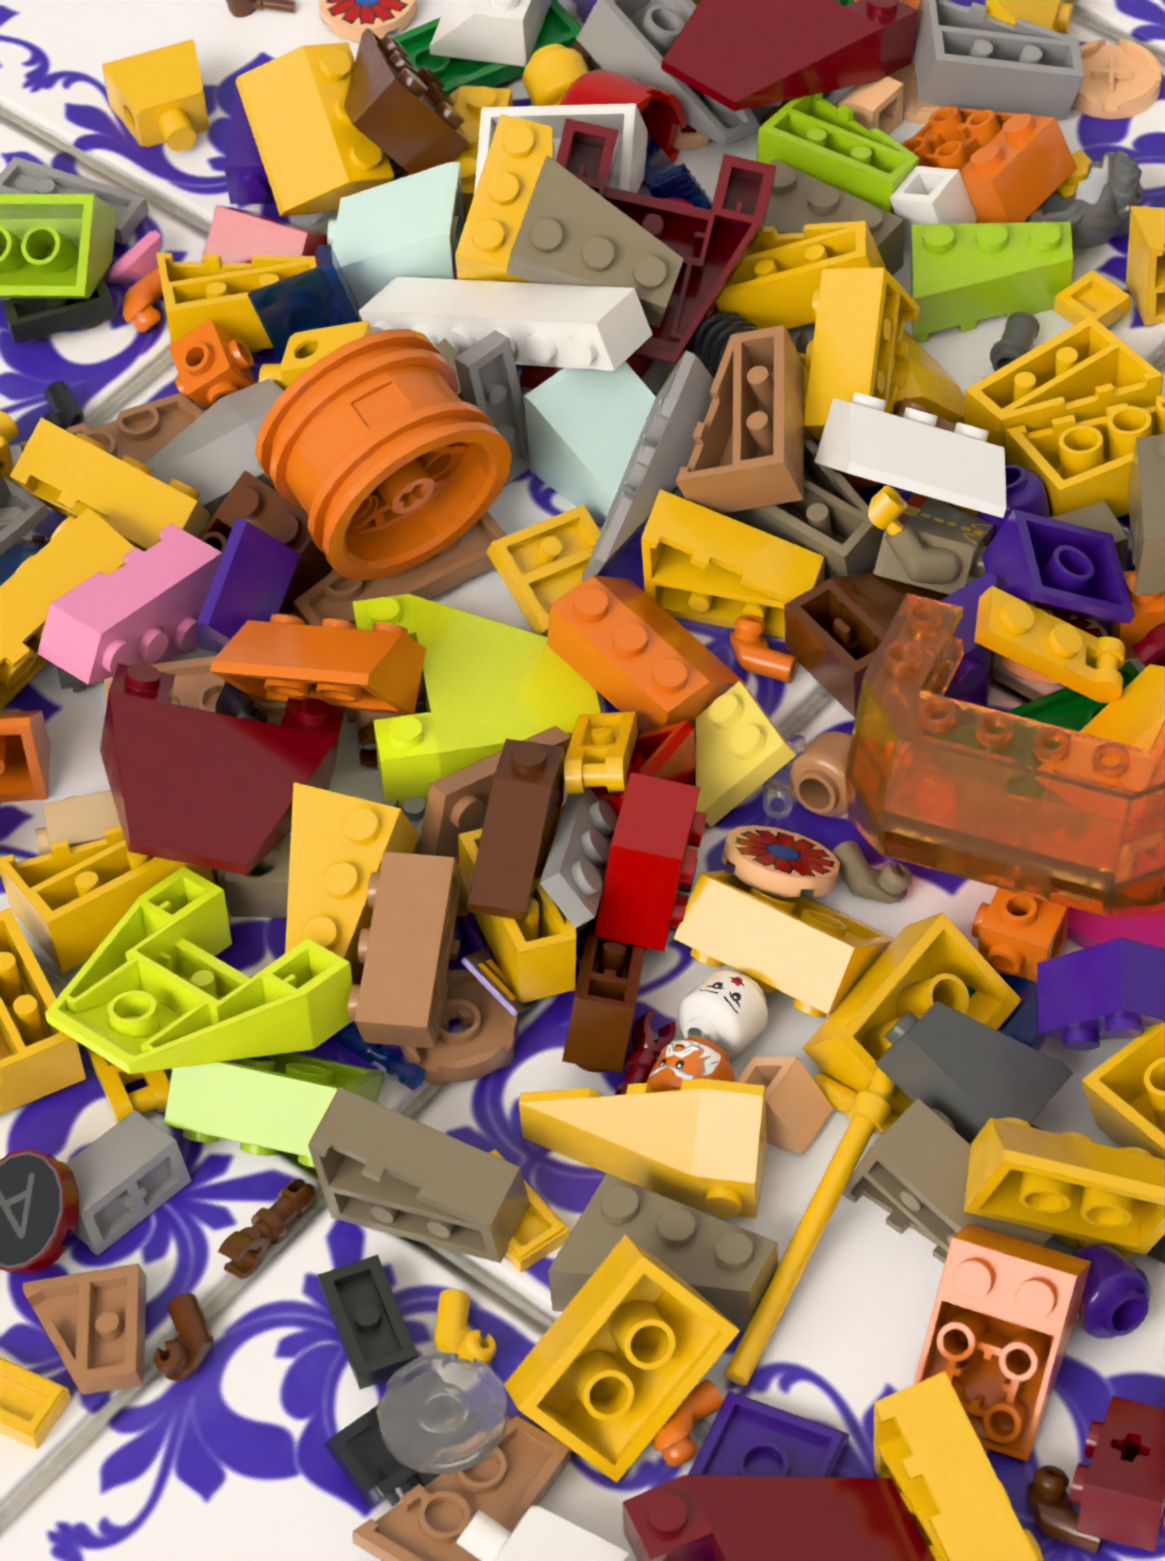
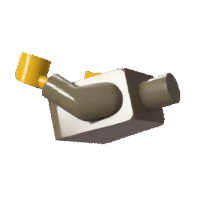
[868,485,994,595]

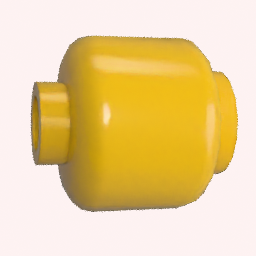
[522,44,589,106]

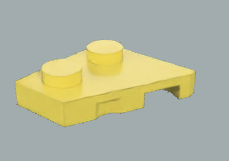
[696,681,796,827]

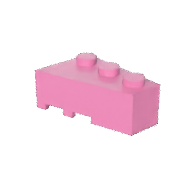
[37,523,222,684]

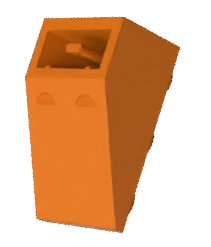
[901,106,1077,223]
[913,1224,1091,1462]

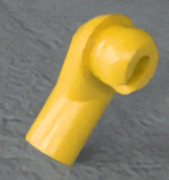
[434,1289,497,1372]

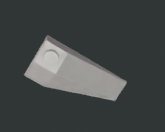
[576,0,760,146]
[581,351,714,580]
[144,378,284,517]

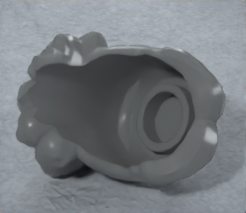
[1026,151,1144,249]

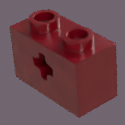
[1069,1396,1165,1552]

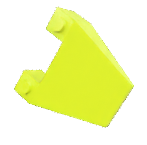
[352,594,601,807]
[45,866,353,1074]

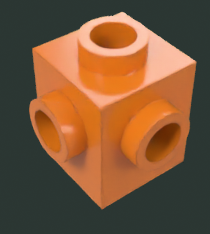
[168,318,256,410]
[972,883,1069,982]

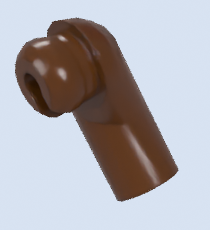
[154,1293,214,1381]
[1026,1465,1104,1555]

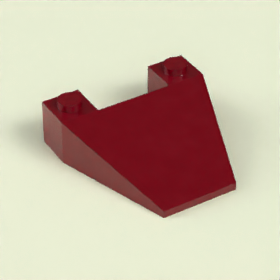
[661,0,918,111]
[556,118,776,364]
[100,663,345,875]
[623,1475,935,1561]

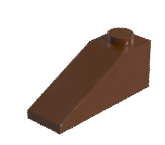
[467,739,564,921]
[562,916,645,1073]

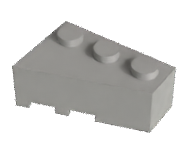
[913,0,1084,119]

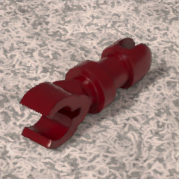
[615,1009,676,1095]

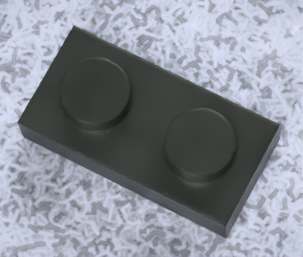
[1,276,116,343]
[318,1255,420,1389]

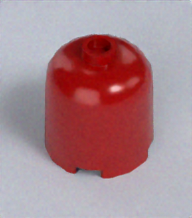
[559,69,686,187]

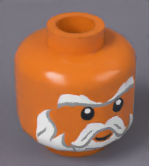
[646,1036,735,1092]

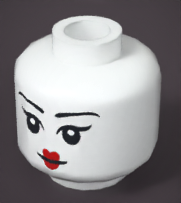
[678,971,768,1060]

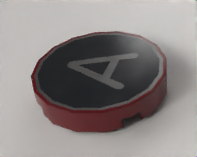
[0,1148,79,1276]

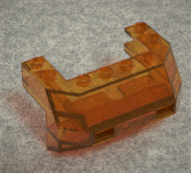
[845,593,1165,918]

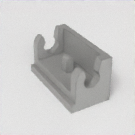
[66,1110,192,1256]

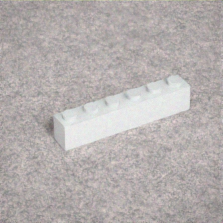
[359,276,653,371]

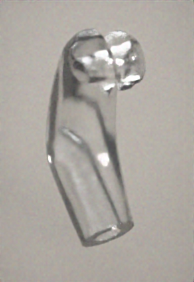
[763,734,807,819]

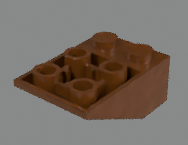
[344,27,469,175]
[197,470,333,653]
[784,572,949,718]

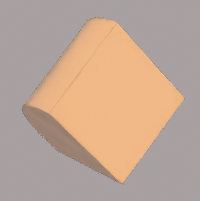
[834,76,904,135]
[736,1056,834,1153]

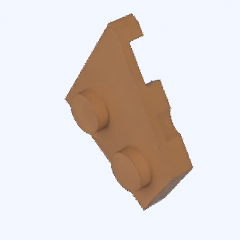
[22,1263,147,1395]

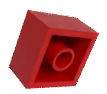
[594,772,707,951]

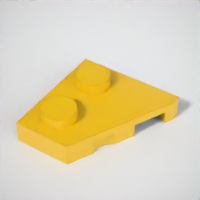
[486,504,600,637]

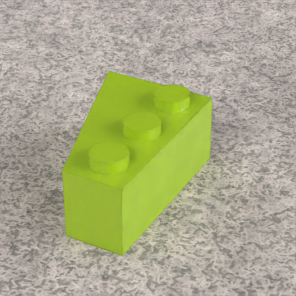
[756,93,920,215]
[911,222,1073,343]

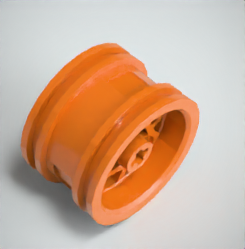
[255,329,512,581]

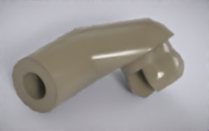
[832,840,912,904]

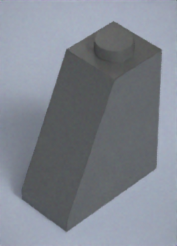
[875,1001,1073,1145]

